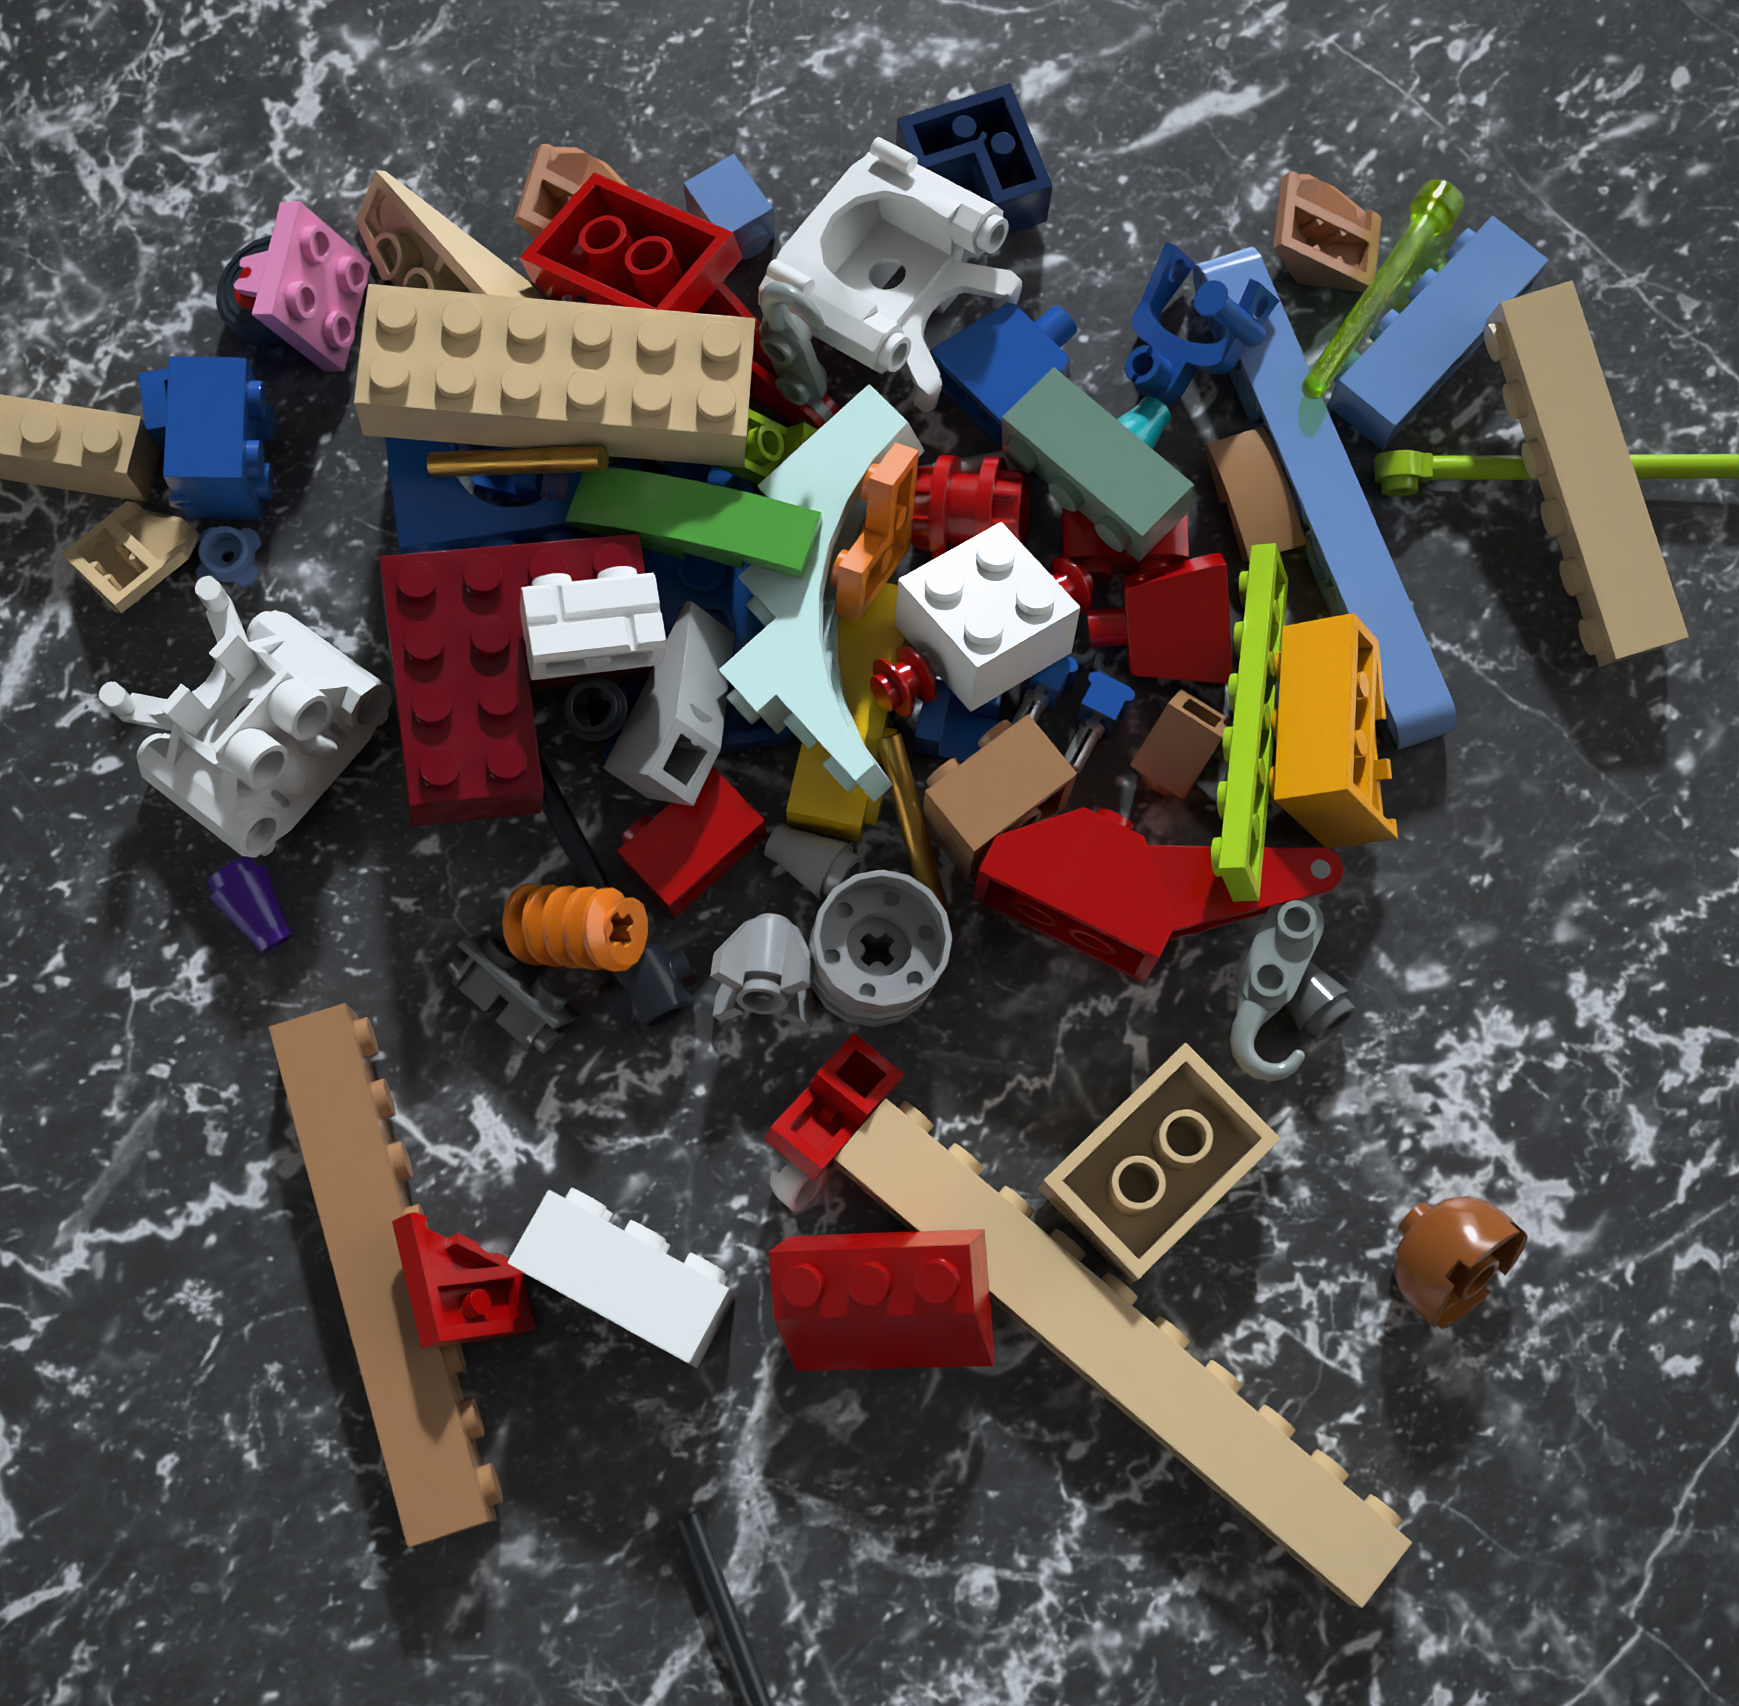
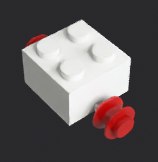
[870,522,1094,717]

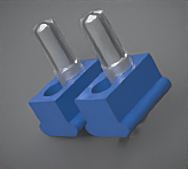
[1011,648,1135,773]

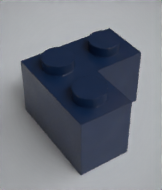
[896,83,1053,234]

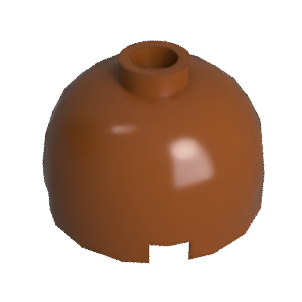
[1394,1196,1528,1329]

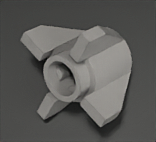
[710,913,815,1030]

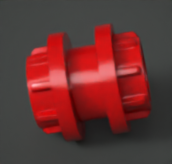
[910,455,1031,560]

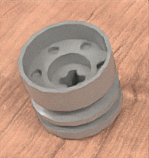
[808,870,952,1027]

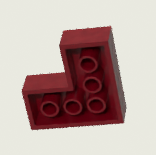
[380,534,654,827]

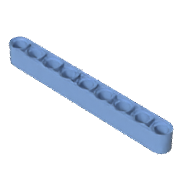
[1192,247,1457,752]

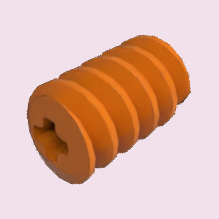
[502,883,648,972]

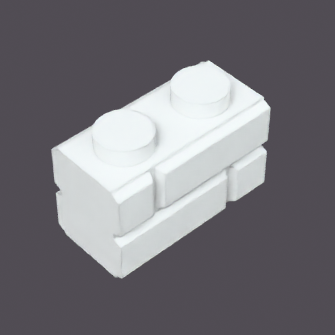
[520,566,666,680]

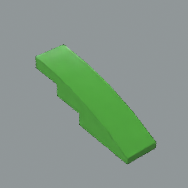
[565,467,822,579]

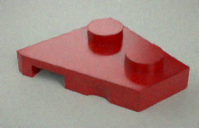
[392,1212,536,1349]

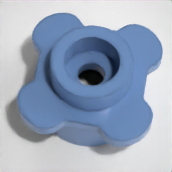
[196,526,261,587]

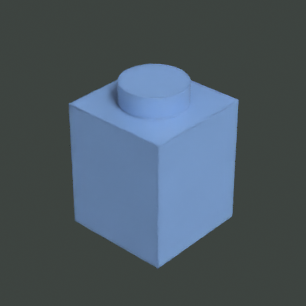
[683,154,775,259]

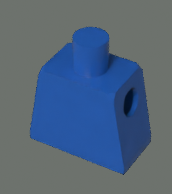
[930,303,1077,450]

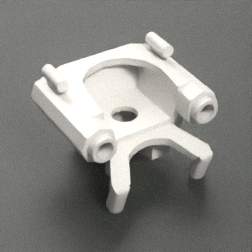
[758,137,1022,412]
[99,576,392,857]

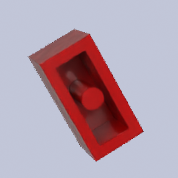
[617,766,767,920]

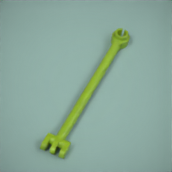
[1374,450,1739,496]

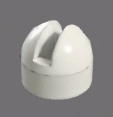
[770,1156,828,1212]

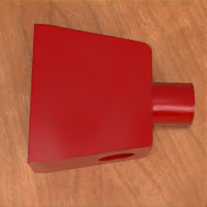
[1087,553,1232,684]

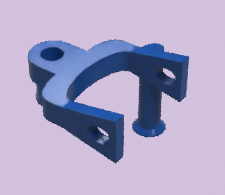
[1125,241,1280,406]

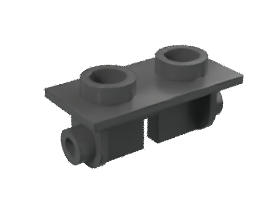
[447,933,581,1054]

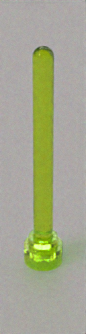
[1301,179,1465,399]

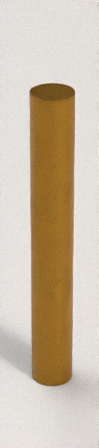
[427,446,609,477]
[876,733,951,919]

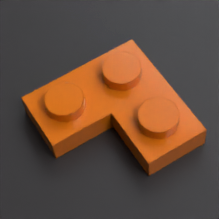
[830,442,919,622]

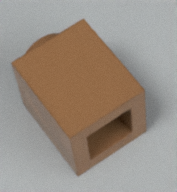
[1130,689,1233,800]

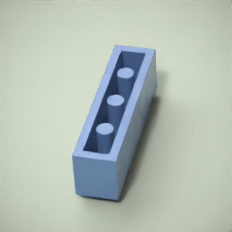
[1327,215,1549,451]

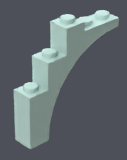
[719,384,925,802]

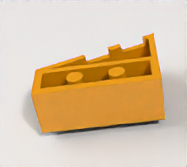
[1269,613,1398,848]

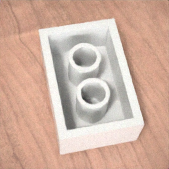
[507,1187,735,1368]

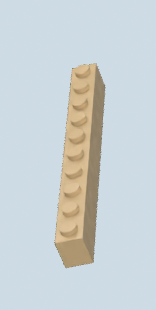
[834,1098,1412,1608]

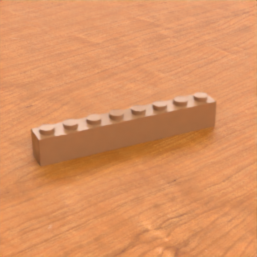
[269,1003,503,1548]

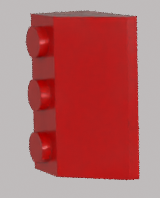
[769,1229,995,1371]

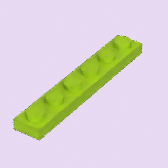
[1211,543,1289,902]

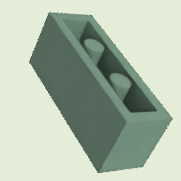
[1002,367,1194,561]

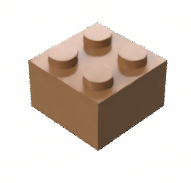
[923,714,1077,882]

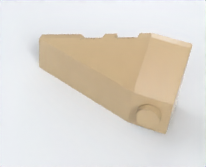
[355,170,544,299]

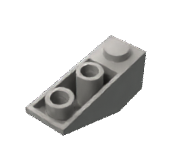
[603,601,735,806]

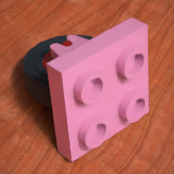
[216,201,371,372]

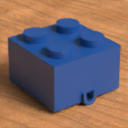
[163,356,276,521]

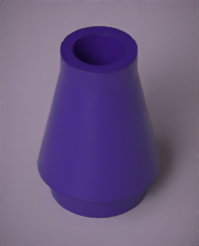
[206,856,293,955]

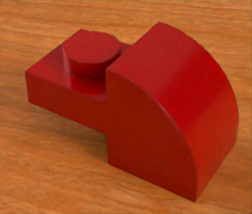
[763,1033,904,1182]

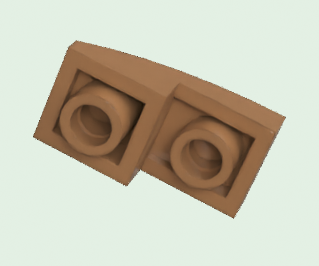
[1203,426,1307,562]

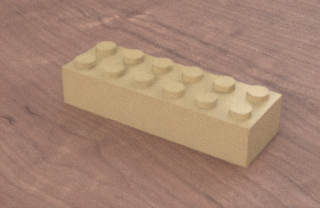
[354,284,755,468]

